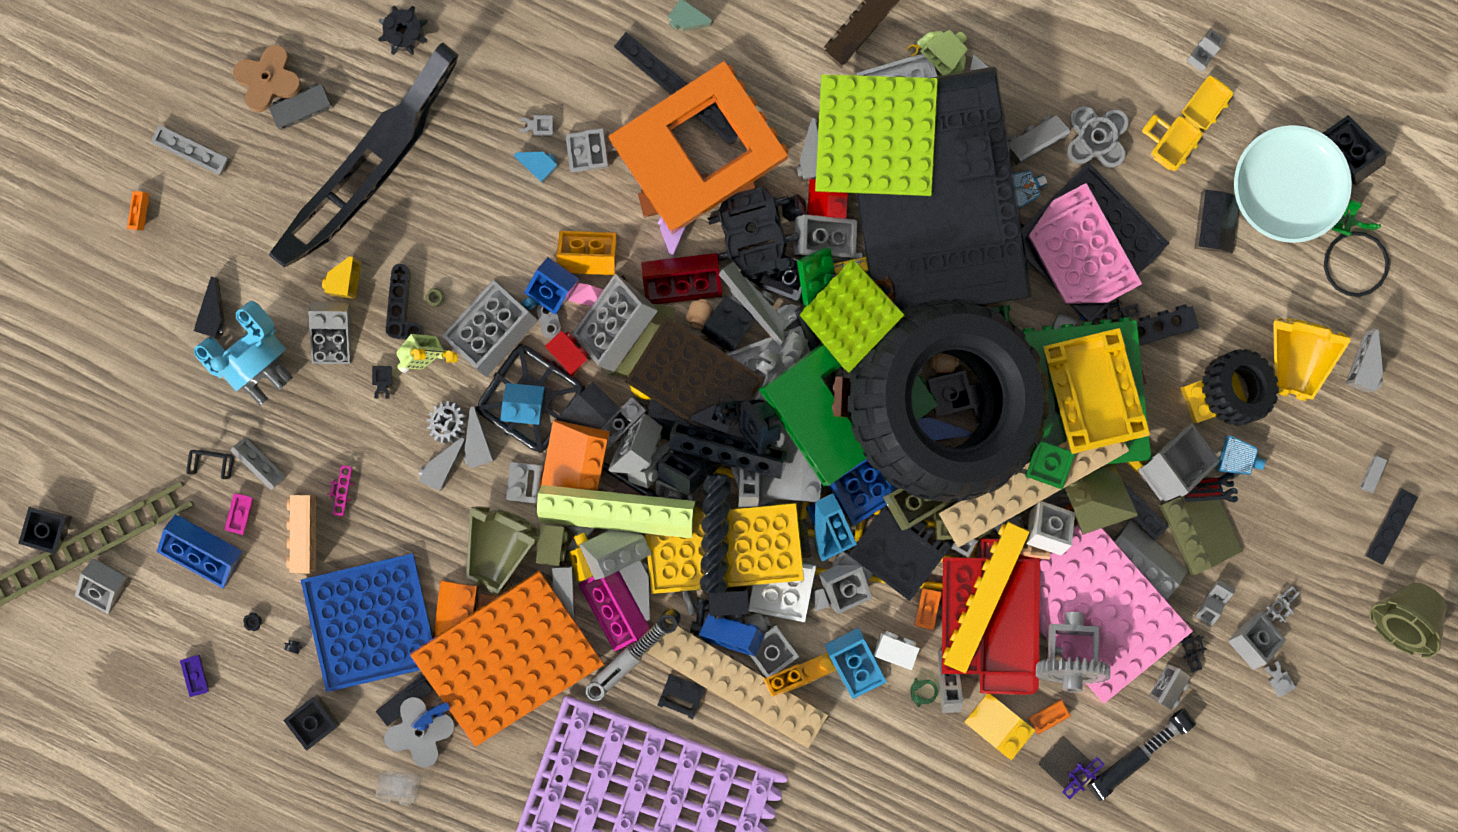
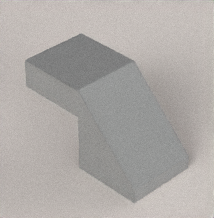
[1187,28,1225,72]
[1195,580,1235,626]

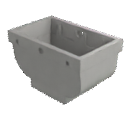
[1138,423,1220,501]

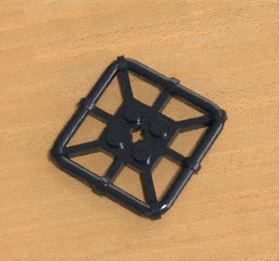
[476,344,585,453]

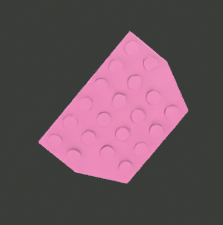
[1028,183,1142,304]

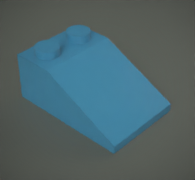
[825,628,887,699]

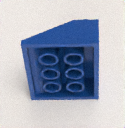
[828,459,897,526]

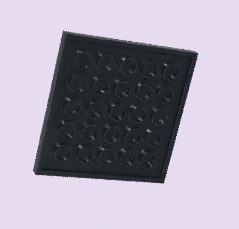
[1022,162,1170,322]

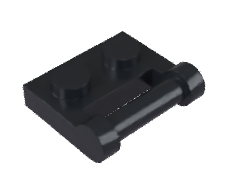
[657,673,705,720]

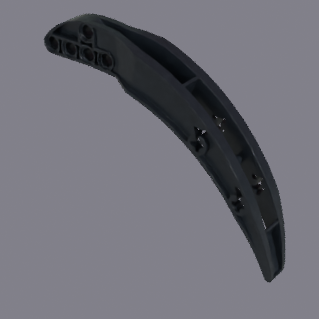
[269,42,459,267]

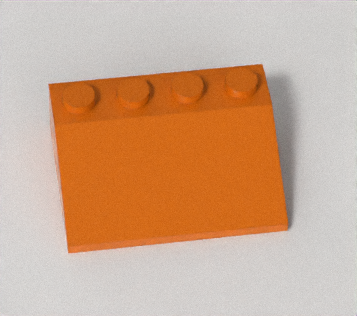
[541,420,610,491]

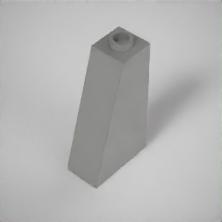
[552,566,576,622]

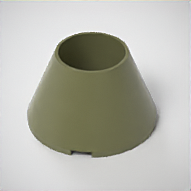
[1369,583,1447,658]

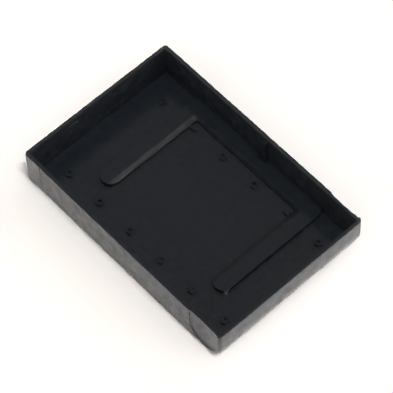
[857,66,1032,311]

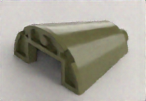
[466,506,540,594]

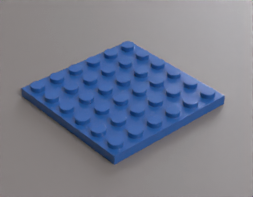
[300,553,433,692]

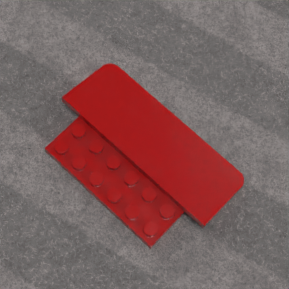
[942,539,1040,695]

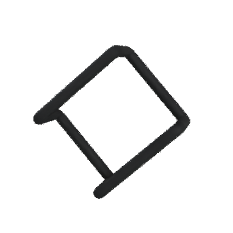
[186,450,234,479]

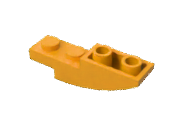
[764,653,837,697]

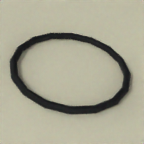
[1324,231,1389,297]

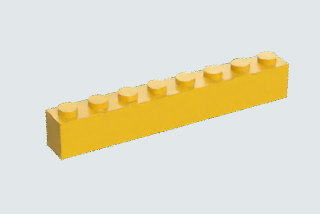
[942,521,1029,673]

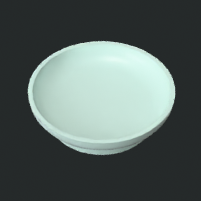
[1234,125,1352,243]

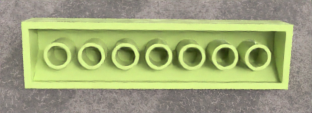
[537,485,695,538]

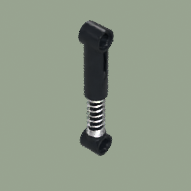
[1087,708,1196,801]

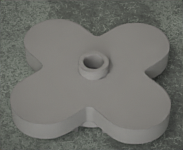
[1067,106,1128,168]
[384,697,455,767]

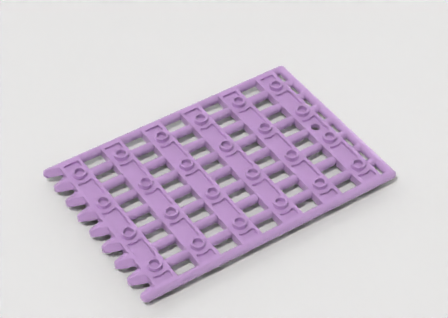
[516,696,788,832]

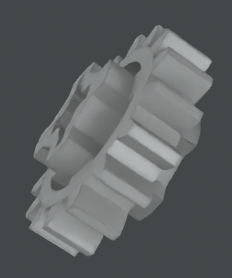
[427,401,467,444]

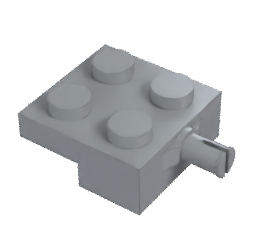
[565,128,616,173]

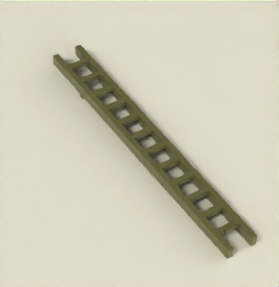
[0,482,194,606]

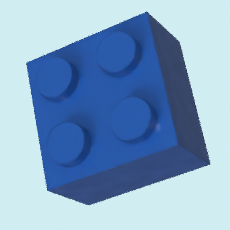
[524,257,579,315]

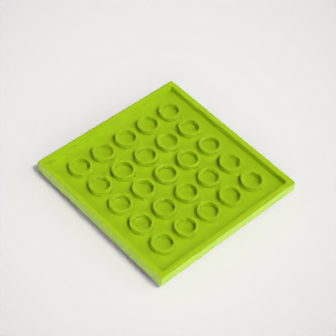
[815,74,938,196]

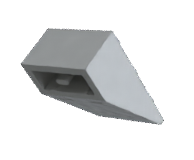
[308,302,351,364]

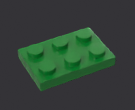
[797,247,834,308]

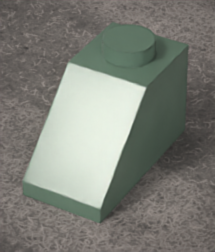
[668,0,712,31]

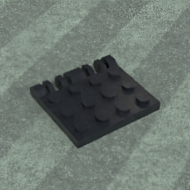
[848,505,953,601]

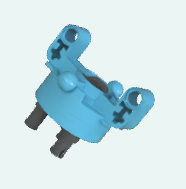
[194,301,293,406]

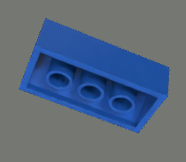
[157,514,242,589]

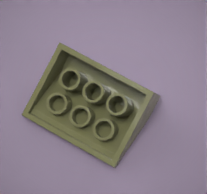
[1159,495,1243,575]

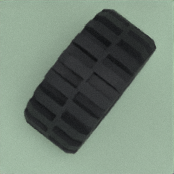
[1202,349,1279,426]

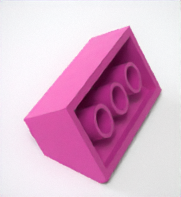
[578,571,650,652]

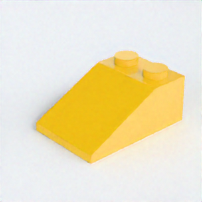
[1180,372,1247,423]
[964,694,1036,761]

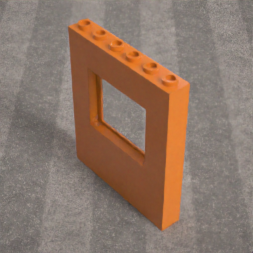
[608,61,789,235]

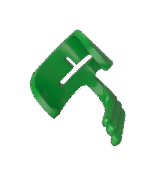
[1331,200,1381,237]

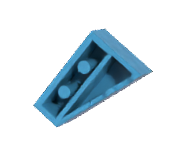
[814,494,857,561]

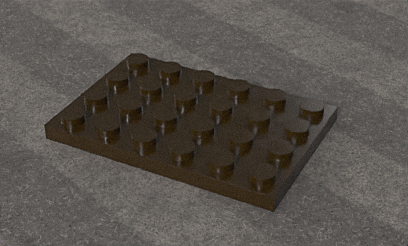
[625,316,764,434]

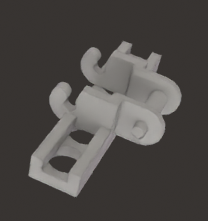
[1264,586,1300,623]

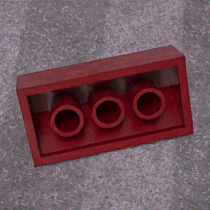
[641,253,722,304]

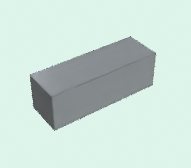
[1359,456,1388,493]

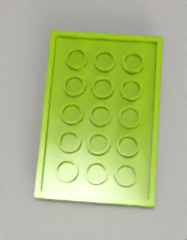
[800,259,904,372]

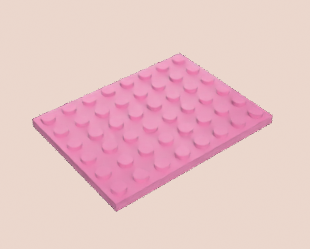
[1039,524,1193,703]

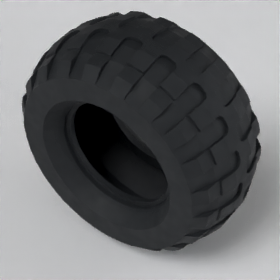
[847,299,1049,502]

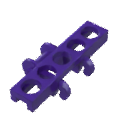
[1062,757,1104,800]

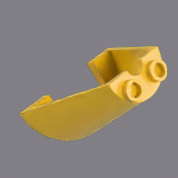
[1273,318,1351,401]

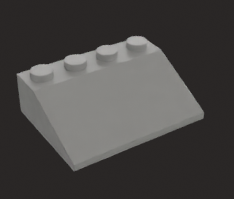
[572,273,658,372]
[442,280,538,377]
[761,421,821,502]

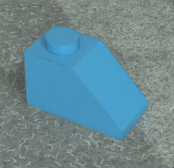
[514,152,558,183]

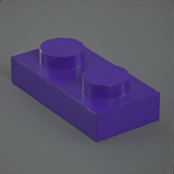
[180,655,210,697]

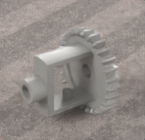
[1036,612,1111,692]

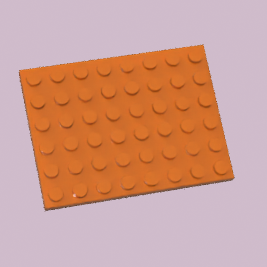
[410,570,604,747]

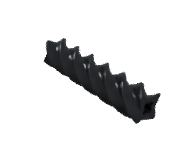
[700,474,731,593]

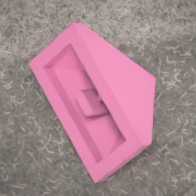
[568,283,603,307]

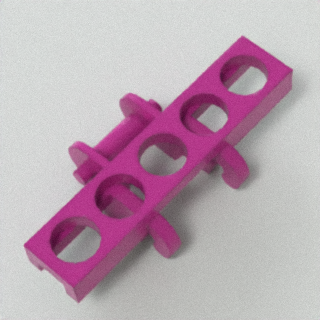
[327,465,354,516]

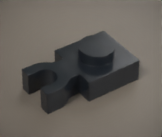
[372,366,393,399]

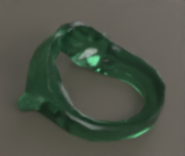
[910,678,938,708]

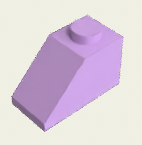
[658,217,687,256]

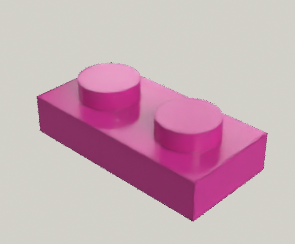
[225,493,254,535]

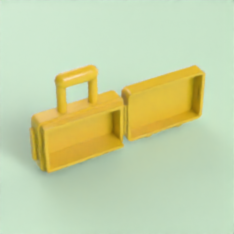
[1142,76,1233,171]

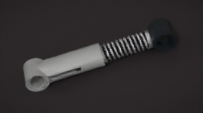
[586,609,681,701]

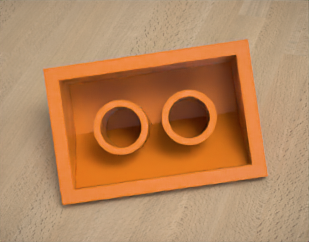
[433,581,479,638]

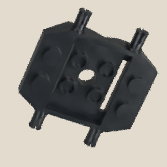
[707,186,799,270]

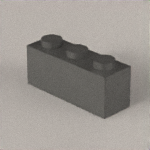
[269,83,333,131]

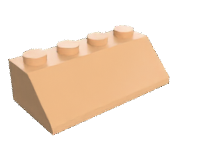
[287,495,316,573]

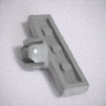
[755,331,809,402]

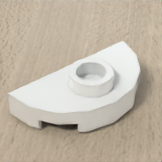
[776,304,800,329]

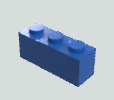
[699,614,764,656]

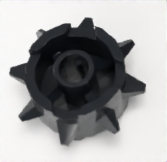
[378,6,428,55]

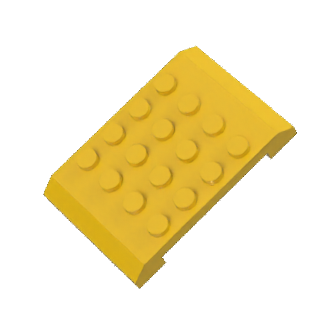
[1043,328,1150,454]

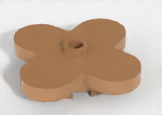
[233,45,301,112]

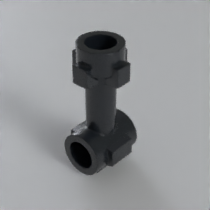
[690,598,709,635]

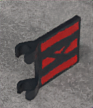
[1184,473,1238,503]

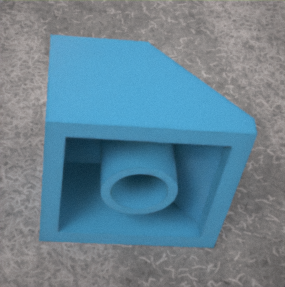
[500,383,545,425]

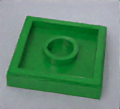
[1025,440,1075,490]

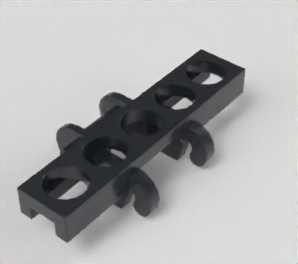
[1092,299,1141,325]
[1179,621,1207,672]

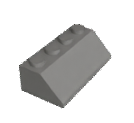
[1113,520,1188,600]

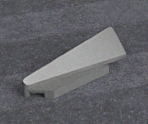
[719,262,784,346]

